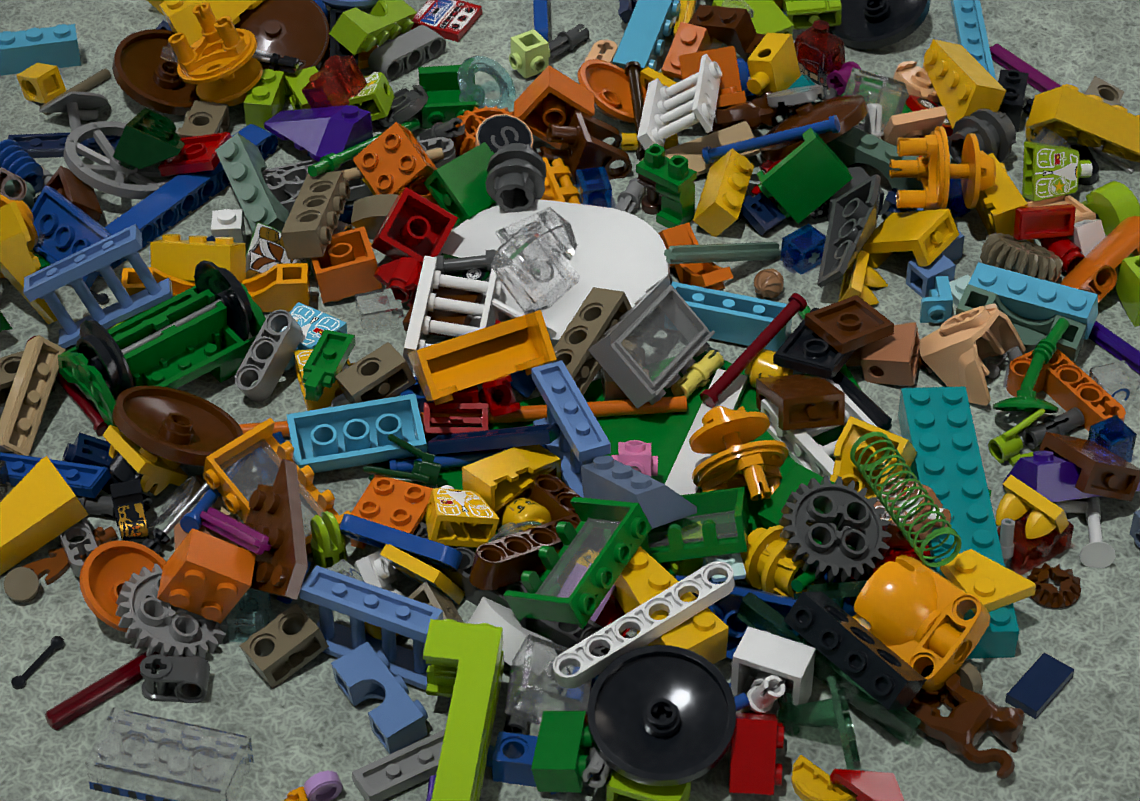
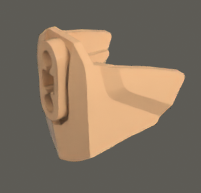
[919,304,1026,406]

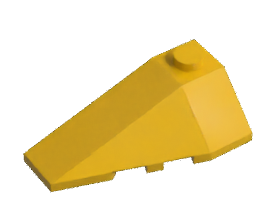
[0,201,58,324]
[830,416,918,499]

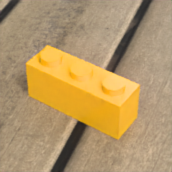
[693,148,754,237]
[150,234,246,281]

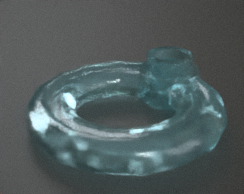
[457,56,516,110]

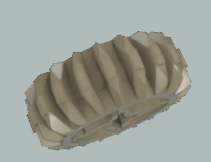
[980,233,1063,283]

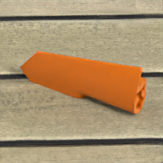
[1058,216,1140,303]

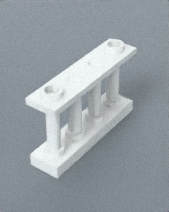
[637,54,722,150]
[403,256,502,370]
[761,379,877,479]

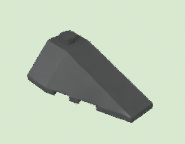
[817,174,881,288]

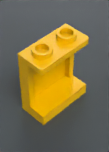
[862,209,960,268]

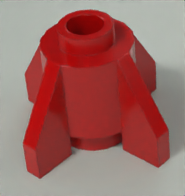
[373,257,422,307]

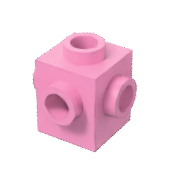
[612,440,658,476]

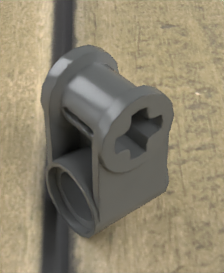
[140,654,210,703]

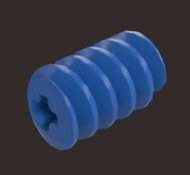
[0,139,44,193]

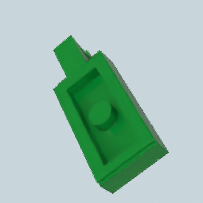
[302,329,356,402]

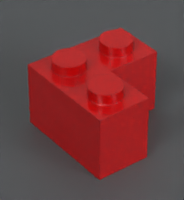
[729,712,784,795]

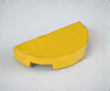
[791,755,857,801]

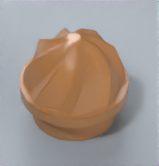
[754,269,784,298]

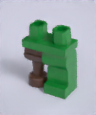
[636,144,697,228]

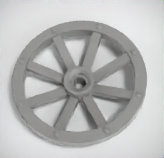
[63,121,178,199]

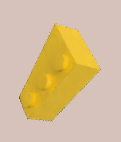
[462,445,561,531]

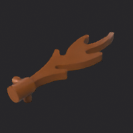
[5,526,117,593]

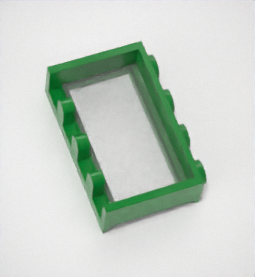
[604,487,750,563]
[503,497,652,629]

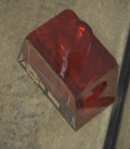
[794,20,845,90]

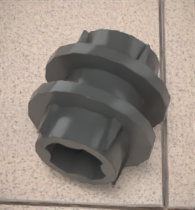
[948,108,1017,164]
[486,143,546,212]

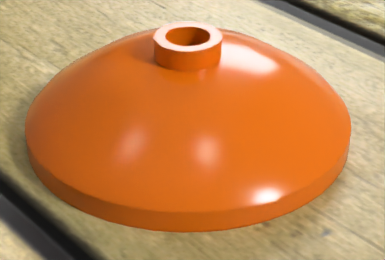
[578,59,647,123]
[80,540,166,633]

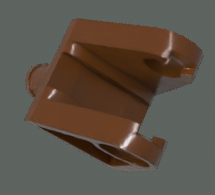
[538,110,632,185]

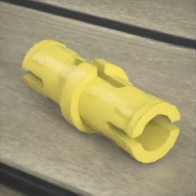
[671,350,724,399]

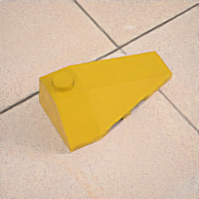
[159,0,264,46]

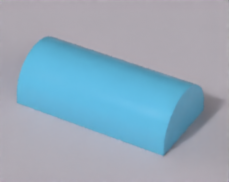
[286,393,427,473]

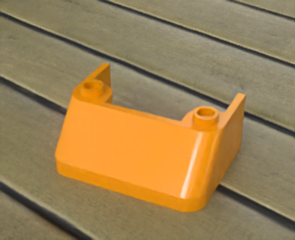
[407,310,557,406]

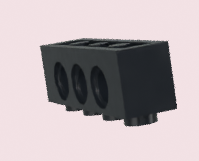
[783,592,926,710]

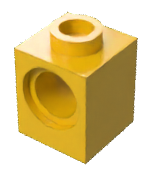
[16,63,67,104]

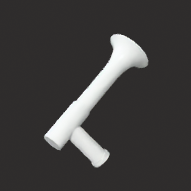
[1055,497,1116,568]

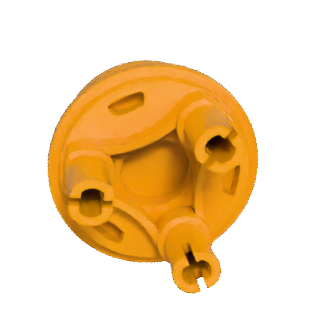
[168,2,263,106]
[889,126,996,210]
[689,406,789,515]

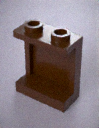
[756,374,845,431]
[1039,432,1140,502]

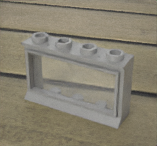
[588,273,715,409]

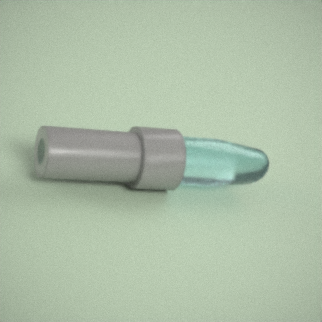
[999,518,1015,569]

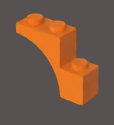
[661,22,722,80]
[658,222,733,291]

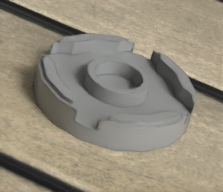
[767,85,824,108]

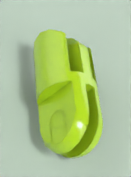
[310,511,349,573]

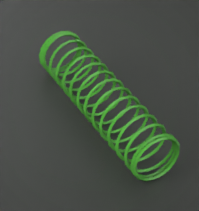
[850,432,962,567]

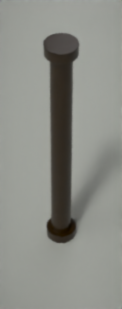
[624,61,645,161]

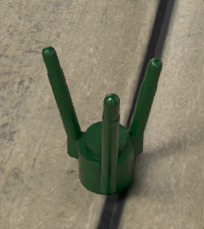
[363,434,441,489]

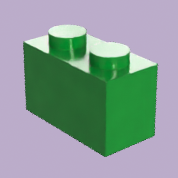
[531,711,594,793]

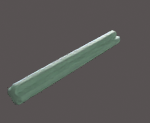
[664,242,782,264]

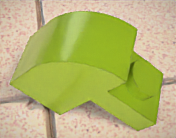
[1081,181,1140,235]

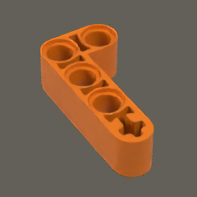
[1006,349,1126,443]

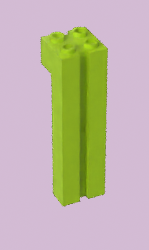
[423,619,504,801]

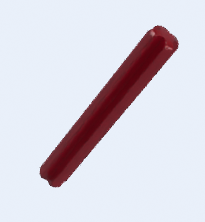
[45,651,160,730]

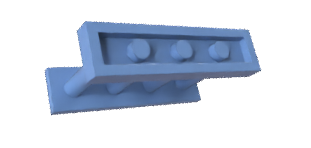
[23,224,173,349]
[531,360,611,498]
[299,565,443,690]

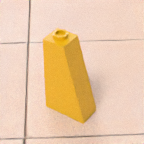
[0,456,89,575]

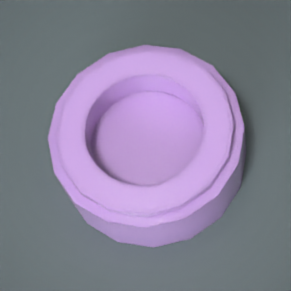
[304,771,343,801]

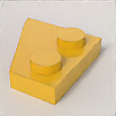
[940,549,1036,614]

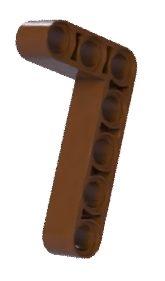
[469,474,605,591]

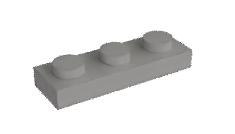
[352,729,445,801]

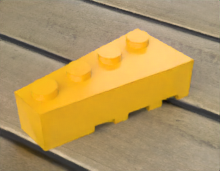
[923,39,1006,129]
[1026,84,1140,163]
[975,153,1034,243]
[613,546,729,664]

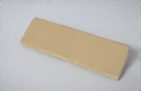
[641,121,760,176]
[0,335,66,456]

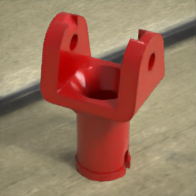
[478,375,521,416]

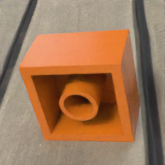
[514,65,595,149]
[310,226,382,304]
[157,528,256,623]

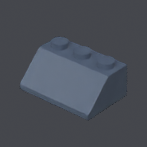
[581,456,697,529]

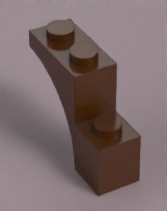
[688,5,766,62]

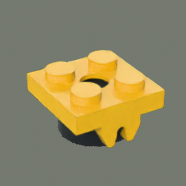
[102,425,188,496]

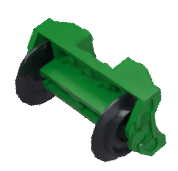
[58,260,266,427]

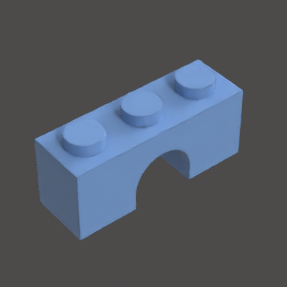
[331,641,428,754]

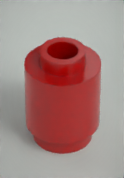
[1041,237,1084,274]

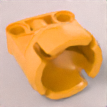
[852,555,990,692]

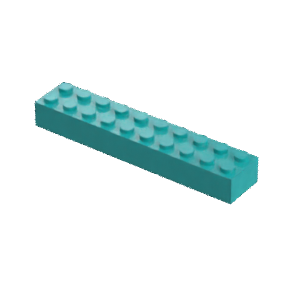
[898,386,1019,659]

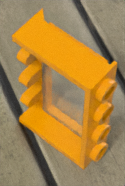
[203,418,351,555]

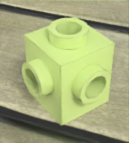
[509,29,551,79]

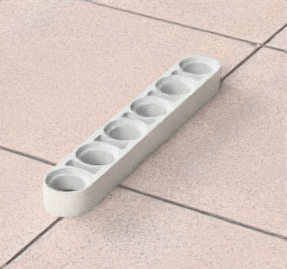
[553,561,735,688]

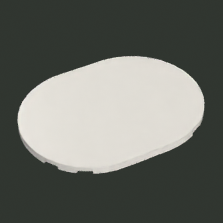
[438,199,670,347]

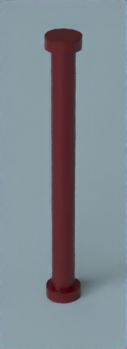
[699,293,807,408]
[26,336,108,436]

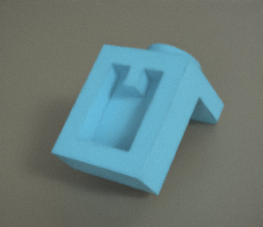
[920,276,953,323]

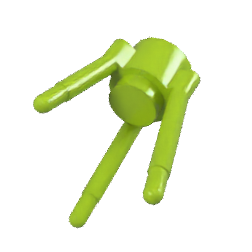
[988,409,1045,466]

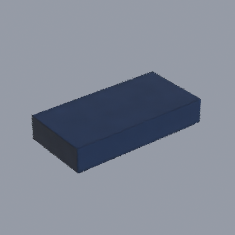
[1005,653,1074,719]

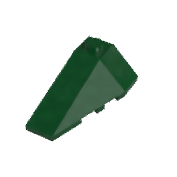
[113,108,185,170]

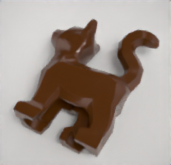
[705,91,799,134]
[913,673,1025,779]

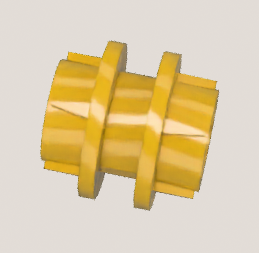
[740,525,815,598]

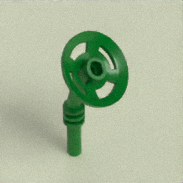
[993,318,1070,413]

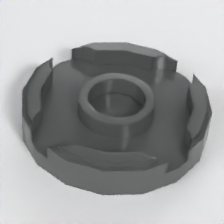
[378,85,429,128]

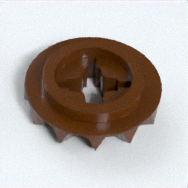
[1027,563,1082,608]

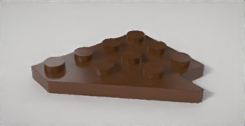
[238,459,308,600]

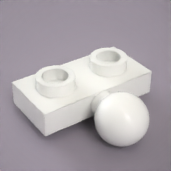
[356,549,403,596]

